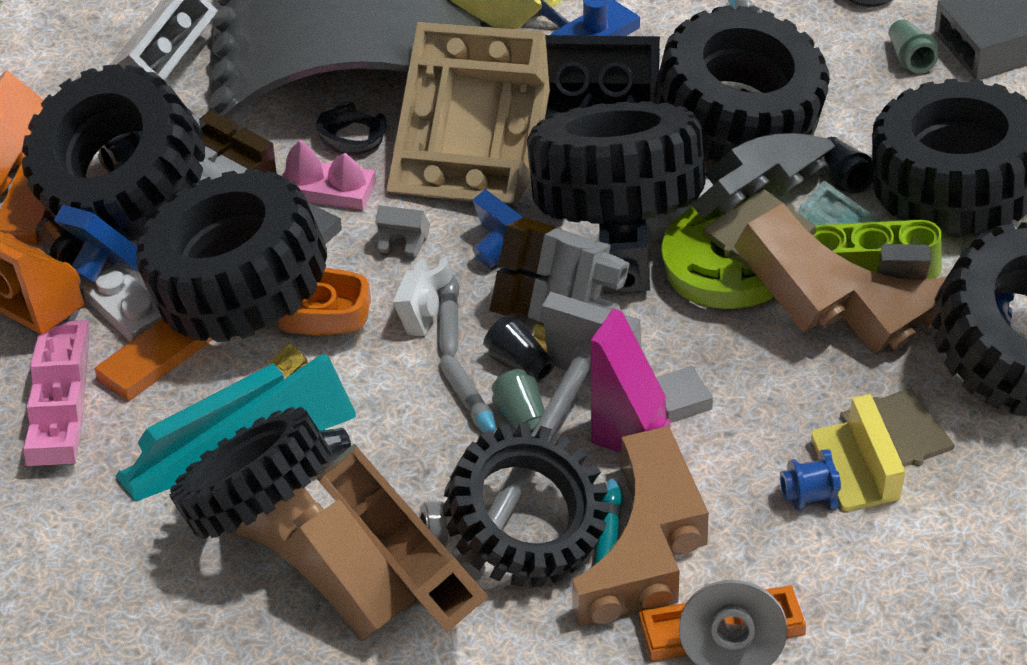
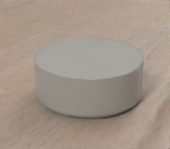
[419,501,448,549]

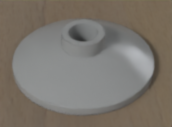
[679,580,787,665]

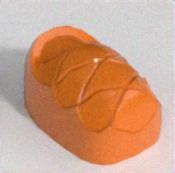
[276,268,371,336]

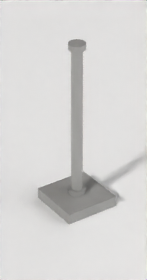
[456,292,642,581]

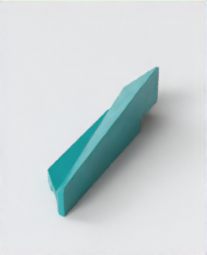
[115,353,356,502]

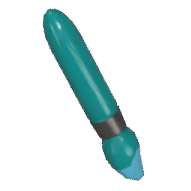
[595,479,623,564]

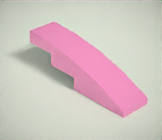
[23,320,90,466]

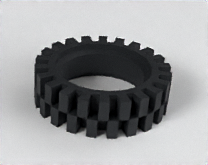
[169,407,331,539]
[443,423,609,587]

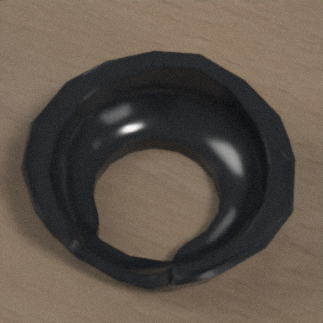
[316,102,387,155]

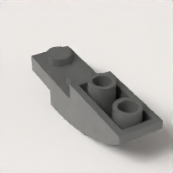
[691,133,835,219]

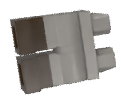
[191,110,277,188]
[489,217,629,323]

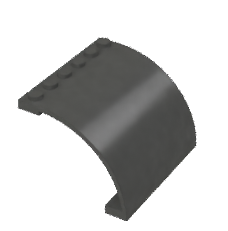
[209,0,480,124]

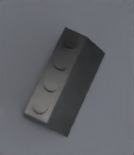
[545,35,660,119]

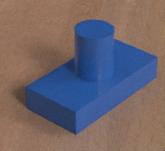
[551,0,640,36]
[472,189,522,269]
[54,205,139,284]

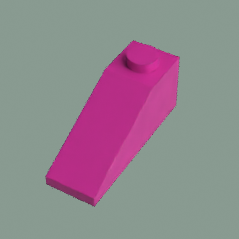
[591,308,671,453]

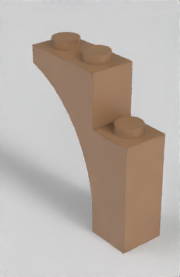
[734,203,947,354]
[572,426,709,627]
[316,444,488,633]
[231,488,416,641]

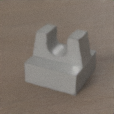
[375,205,430,257]

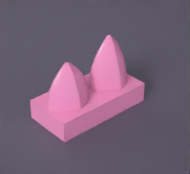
[282,140,376,211]

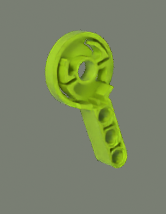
[662,197,942,309]

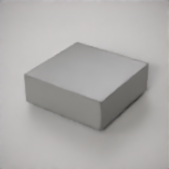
[656,366,713,422]

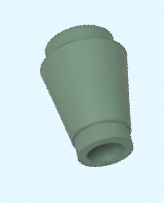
[888,19,939,73]
[491,369,545,434]

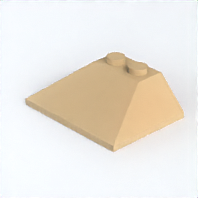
[387,22,550,206]

